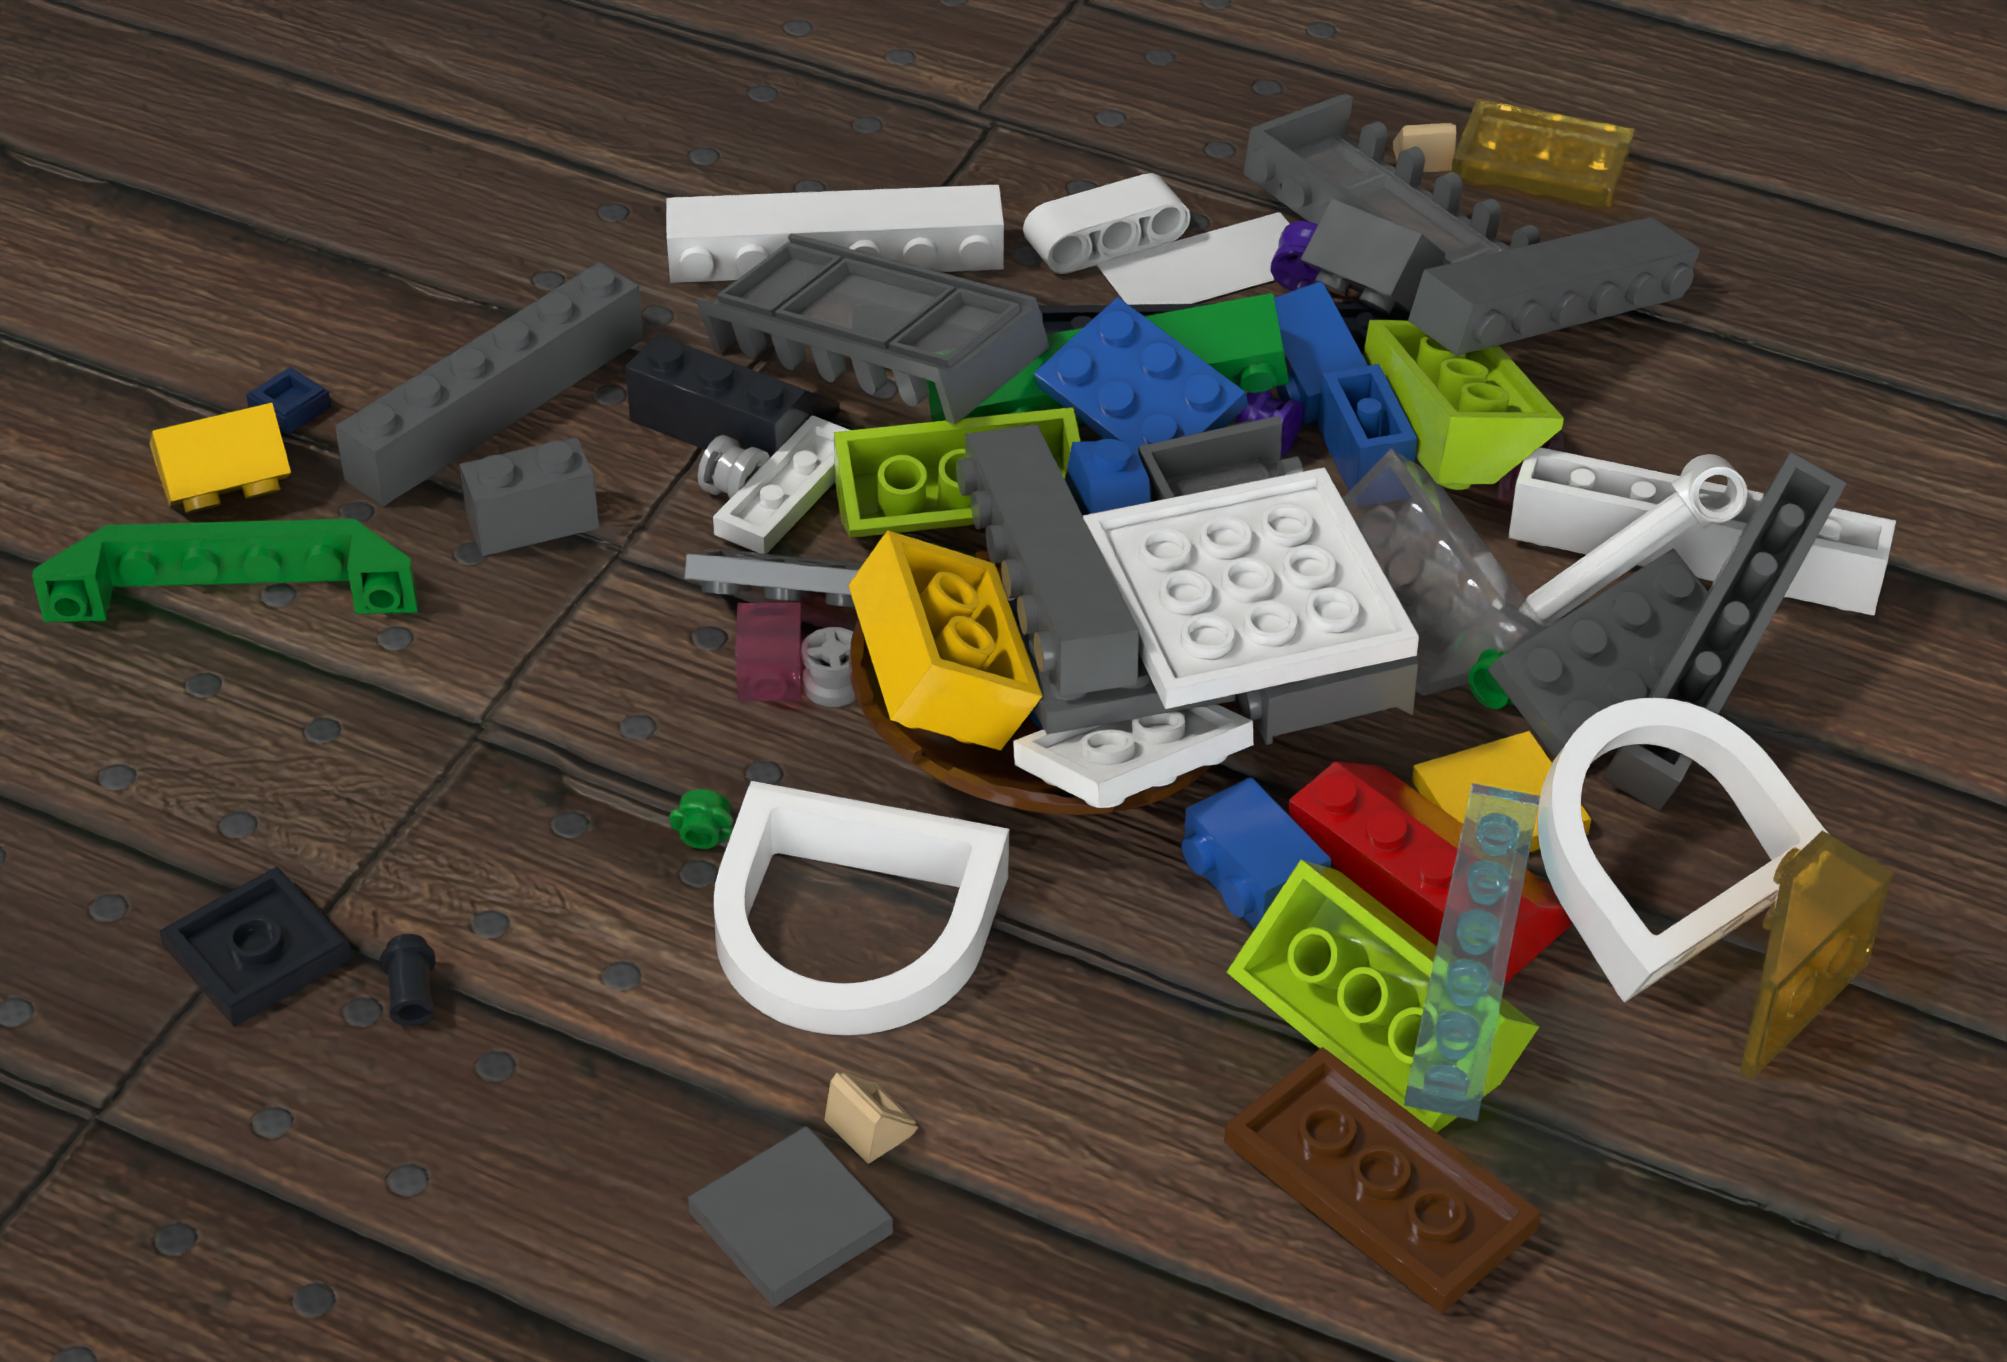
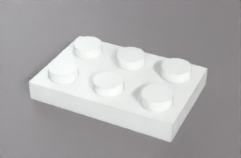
[1013,704,1254,808]

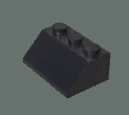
[625,335,840,458]

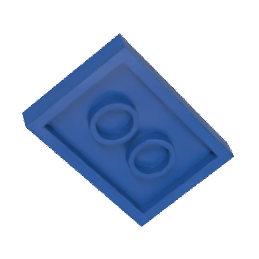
[1034,297,1248,453]

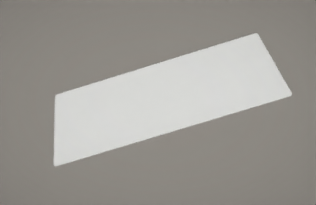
[1097,212,1290,305]

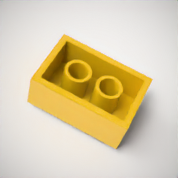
[848,530,1043,751]

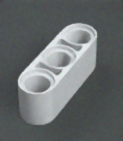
[1023,173,1191,274]

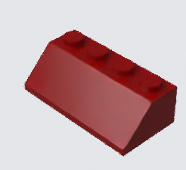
[1289,762,1573,992]

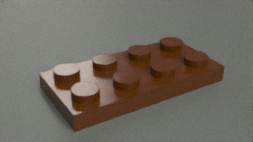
[1224,1047,1541,1314]

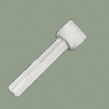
[1526,454,1747,627]

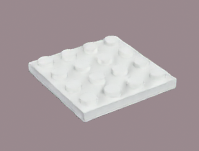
[1083,467,1419,709]

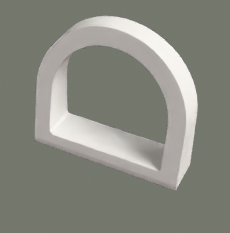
[1538,698,1840,1003]
[714,781,1009,1035]

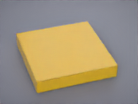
[1412,731,1591,858]

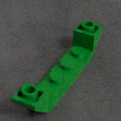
[32,519,418,622]

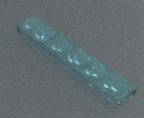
[1404,783,1540,1121]

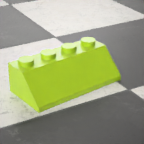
[1363,320,1564,490]
[834,407,1080,538]
[1226,859,1540,1133]

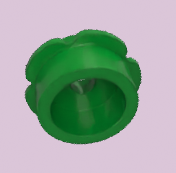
[1468,648,1514,709]
[669,789,734,849]

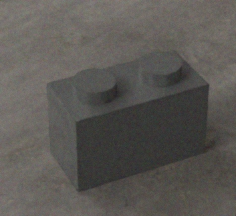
[1301,199,1446,315]
[459,437,599,556]

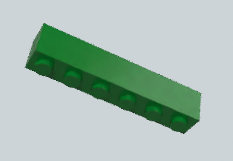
[926,293,1289,425]

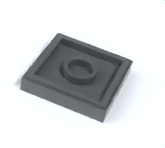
[688,1126,893,1308]

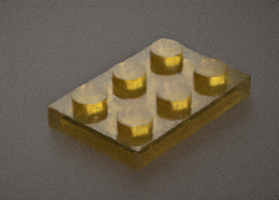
[1451,99,1635,208]

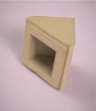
[1393,123,1456,173]
[824,1073,918,1164]

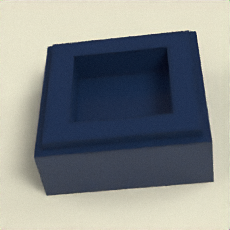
[246,367,332,435]

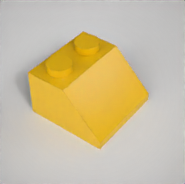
[149,403,291,513]

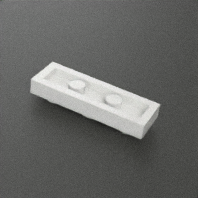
[713,415,849,554]

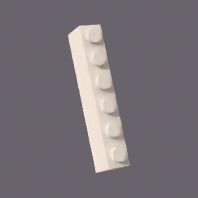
[666,185,1004,283]
[1508,447,1896,615]

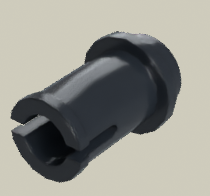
[380,934,436,1026]

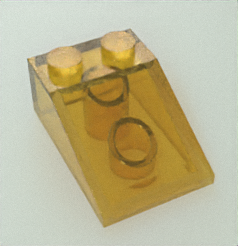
[1740,830,1893,1080]

